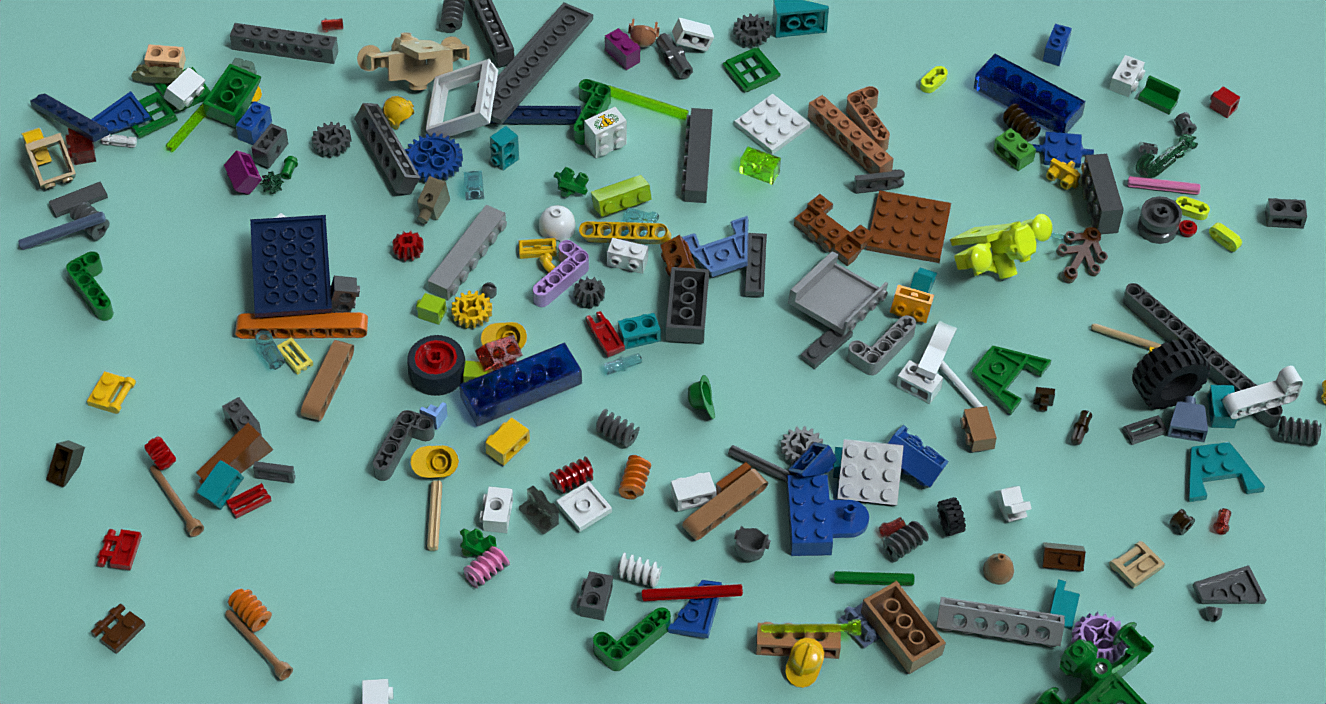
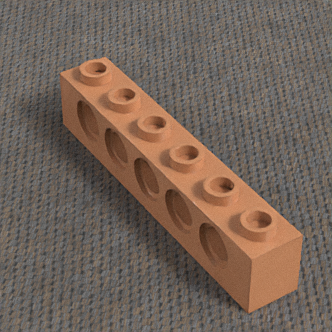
[808,95,894,174]

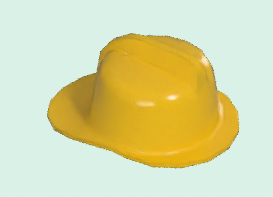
[481,322,527,354]
[410,445,459,478]
[785,638,824,688]

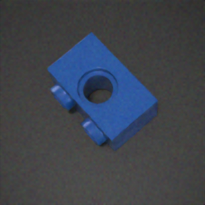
[1043,23,1072,66]
[236,101,272,145]

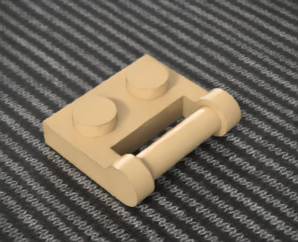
[1109,541,1165,588]

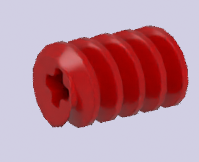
[549,456,593,494]

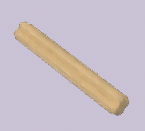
[427,480,442,551]

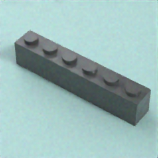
[681,108,713,203]

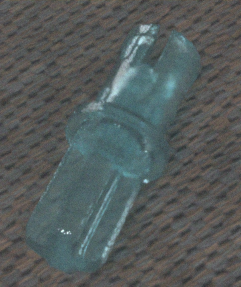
[603,353,642,375]

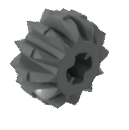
[573,276,605,308]

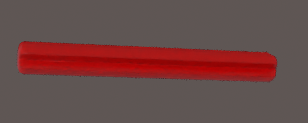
[642,584,743,601]

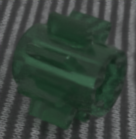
[260,171,284,194]

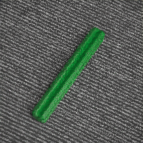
[834,571,915,586]

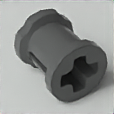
[1175,112,1197,136]

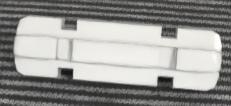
[101,134,137,148]

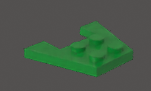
[971,345,1052,415]

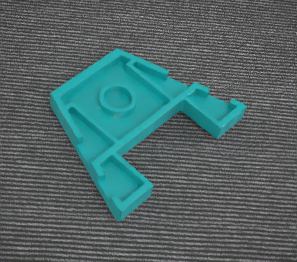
[1188,442,1265,502]

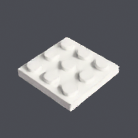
[734,94,810,155]
[837,439,903,505]

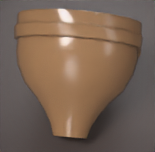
[983,553,1014,585]

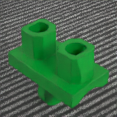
[553,167,589,198]
[460,528,497,557]

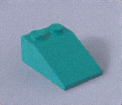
[772,0,829,38]

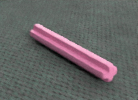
[1127,176,1201,195]

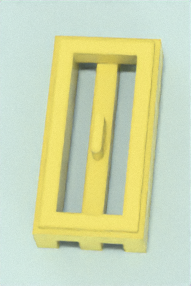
[276,337,313,375]

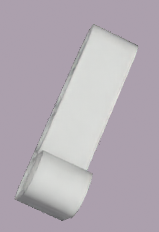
[1222,366,1303,419]

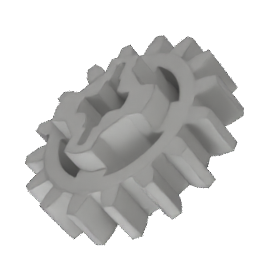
[781,426,823,464]

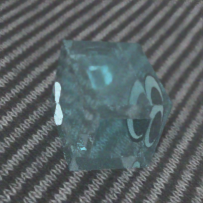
[464,171,484,200]

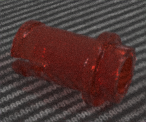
[321,18,343,32]
[1213,508,1232,535]
[879,517,906,538]

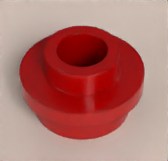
[1179,220,1197,237]

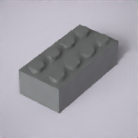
[1079,153,1124,235]
[666,267,709,343]

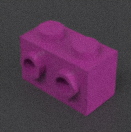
[605,28,641,71]
[224,150,262,195]

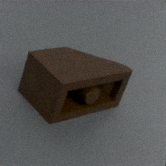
[46,440,85,487]

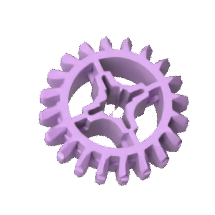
[1071,611,1127,663]

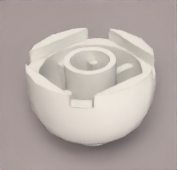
[539,205,576,242]

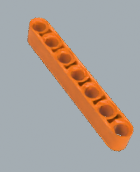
[235,312,368,339]

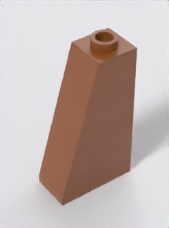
[196,423,274,484]

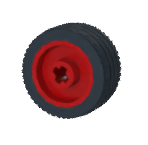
[407,335,465,396]

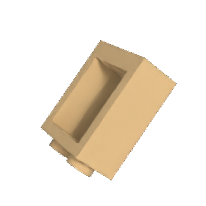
[25,133,76,190]

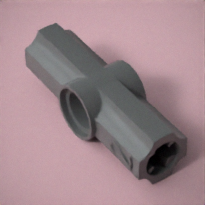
[656,33,693,79]

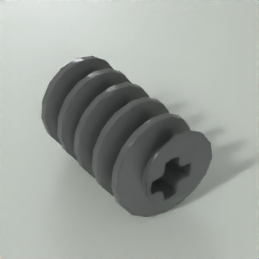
[440,0,465,33]
[70,202,110,240]
[596,409,640,447]
[1278,416,1321,445]
[883,521,929,562]

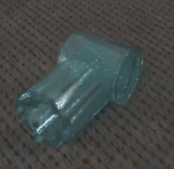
[255,331,285,370]

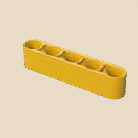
[579,221,672,244]

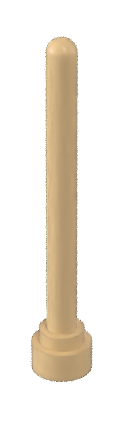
[1091,323,1161,348]

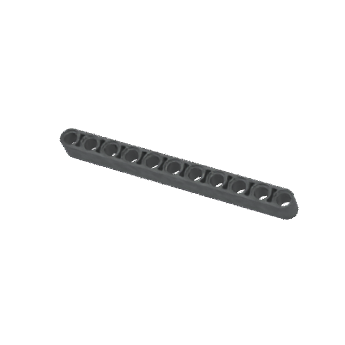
[1123,283,1283,428]

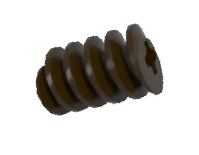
[1003,103,1041,142]

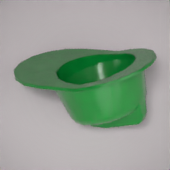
[688,375,715,419]

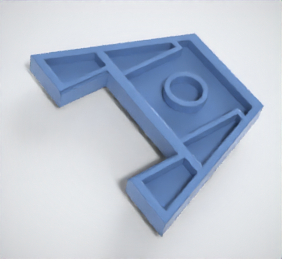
[682,216,749,277]

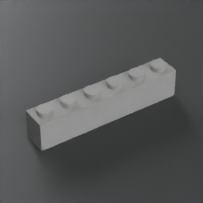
[428,205,507,301]

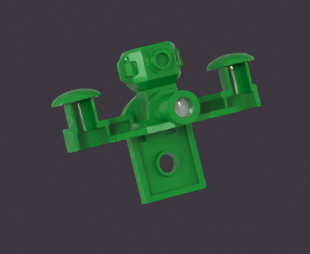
[1035,622,1154,704]

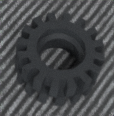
[937,497,966,536]

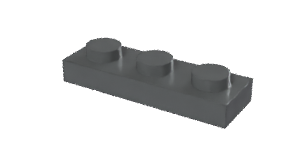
[800,329,853,370]

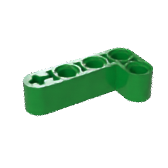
[574,79,611,145]
[66,251,114,321]
[593,607,671,671]

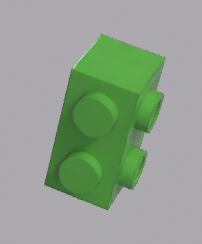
[993,128,1036,171]

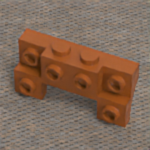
[794,194,874,266]

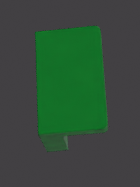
[1138,75,1181,115]

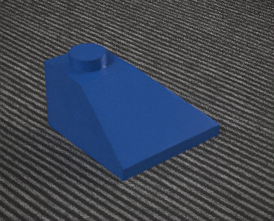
[788,442,837,477]

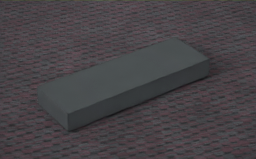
[49,181,108,218]

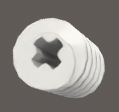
[617,552,662,588]

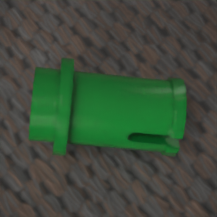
[280,156,298,180]

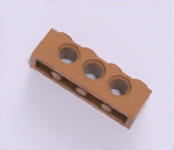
[756,622,841,659]

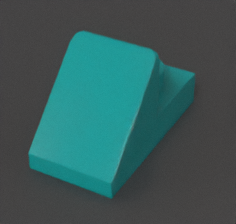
[910,267,937,293]

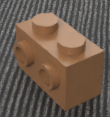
[960,406,997,452]

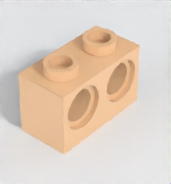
[144,44,186,70]

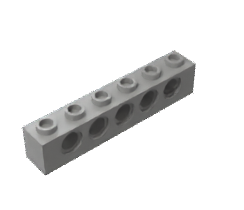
[937,597,1065,647]

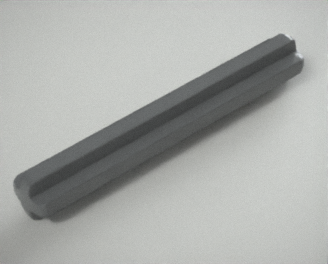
[728,445,796,482]

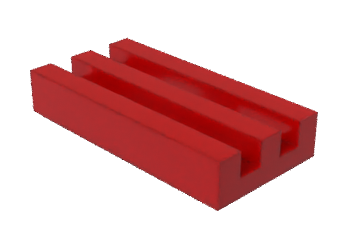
[226,483,272,519]

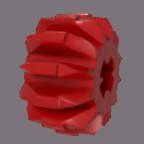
[392,230,424,262]
[144,436,176,470]

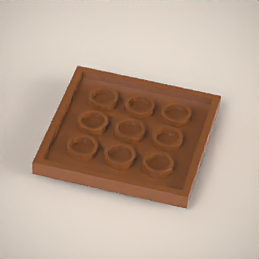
[866,190,951,263]

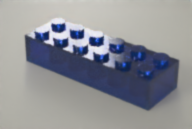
[974,54,1086,133]
[459,342,582,426]

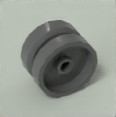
[1137,196,1182,244]

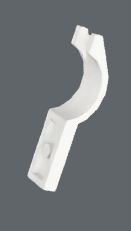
[916,321,957,380]

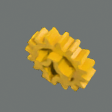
[451,291,492,328]

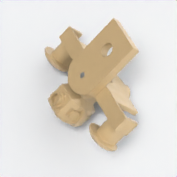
[357,32,470,90]

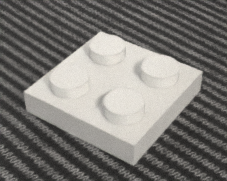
[556,481,612,532]

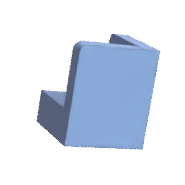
[419,402,448,430]

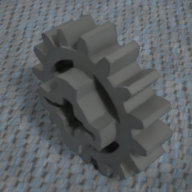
[733,14,771,47]
[312,122,352,157]

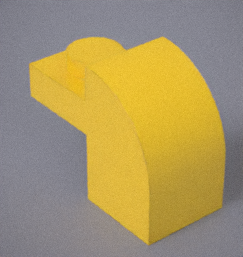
[21,128,52,166]

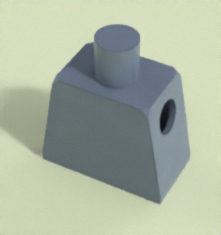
[1167,396,1208,442]

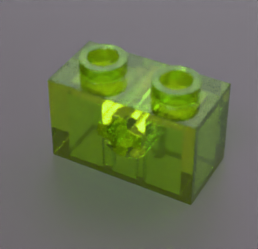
[740,146,781,185]

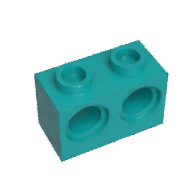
[490,126,519,171]
[618,313,661,350]

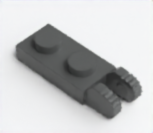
[853,169,905,194]

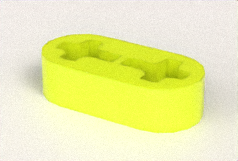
[920,66,948,93]
[1176,196,1210,220]
[1209,222,1242,252]

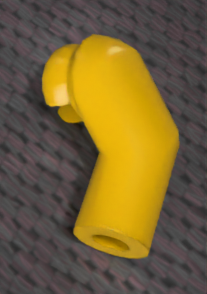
[539,253,556,273]

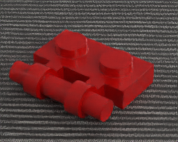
[97,529,142,570]

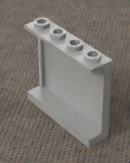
[788,251,888,336]

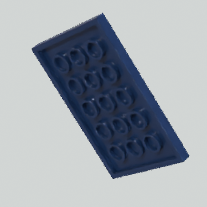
[250,215,332,318]

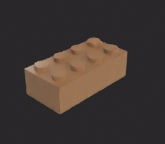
[861,581,946,674]

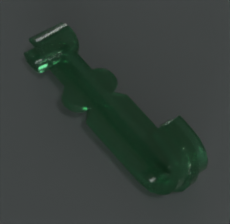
[1136,134,1198,178]

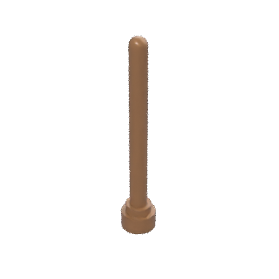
[150,465,204,537]
[225,610,293,680]

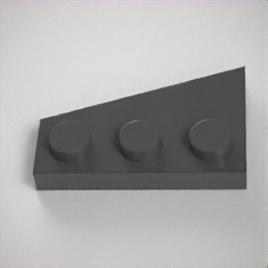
[1192,565,1267,604]

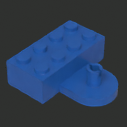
[786,475,869,556]

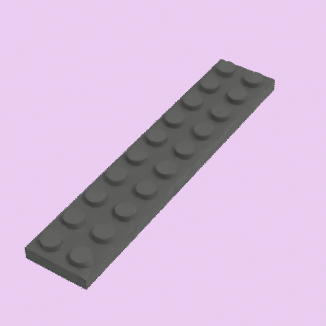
[471,2,593,125]

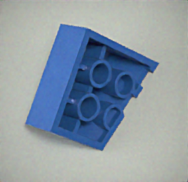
[888,425,949,487]

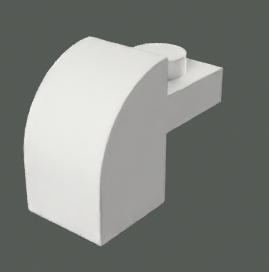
[995,486,1032,522]

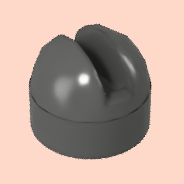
[482,282,497,299]
[1205,606,1223,622]

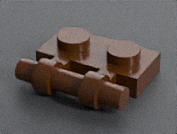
[90,603,146,654]

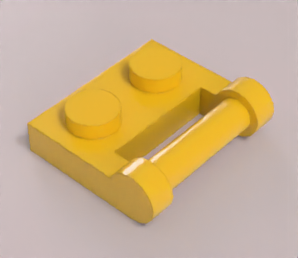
[87,371,136,414]

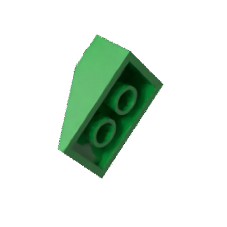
[203,64,261,128]

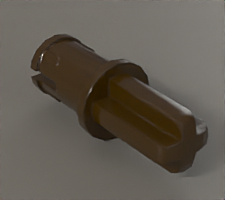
[1070,410,1093,445]

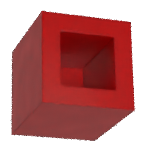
[1210,86,1240,118]

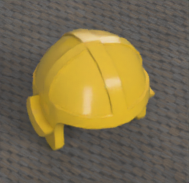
[383,96,414,130]

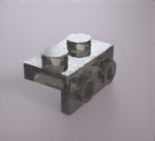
[519,485,559,534]

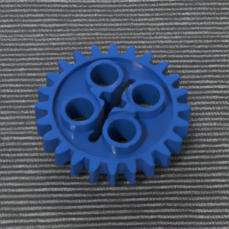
[405,133,463,182]

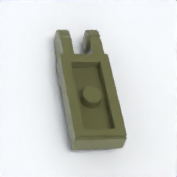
[131,64,183,83]

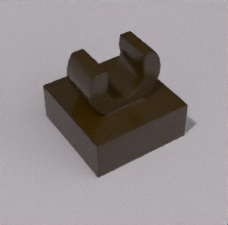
[1033,387,1055,411]

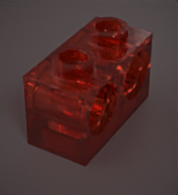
[475,335,523,372]

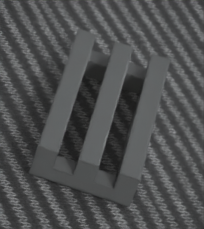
[1138,142,1158,155]
[1123,415,1167,445]
[253,461,296,483]

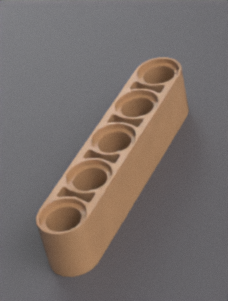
[301,340,354,421]
[682,469,768,541]

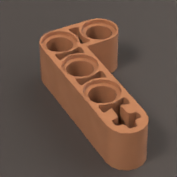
[846,86,890,151]

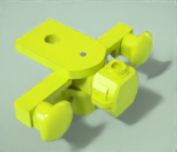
[950,214,1053,279]

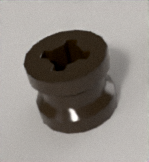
[1170,509,1195,534]

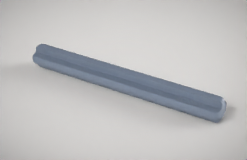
[18,212,106,250]

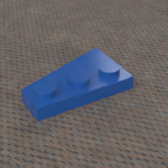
[91,91,152,134]
[668,580,722,638]

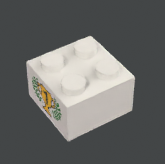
[584,107,627,158]

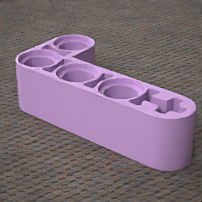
[533,240,589,307]

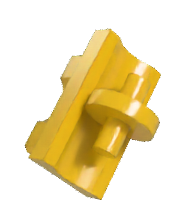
[1046,158,1081,190]

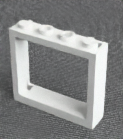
[426,59,498,138]

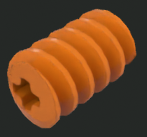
[618,455,652,499]
[228,589,272,632]

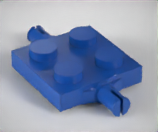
[1032,132,1094,168]

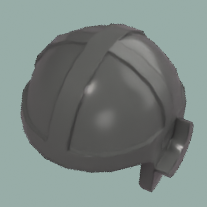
[734,526,771,561]

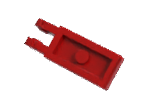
[586,311,625,357]

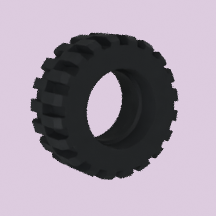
[1132,339,1211,409]

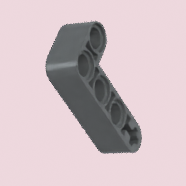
[373,410,435,481]

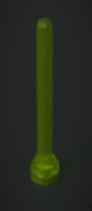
[761,619,861,636]

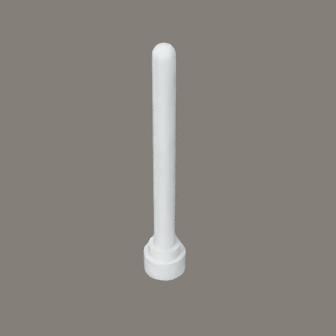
[923,348,983,408]

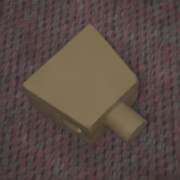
[417,176,450,224]

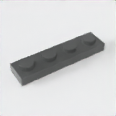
[745,233,767,297]

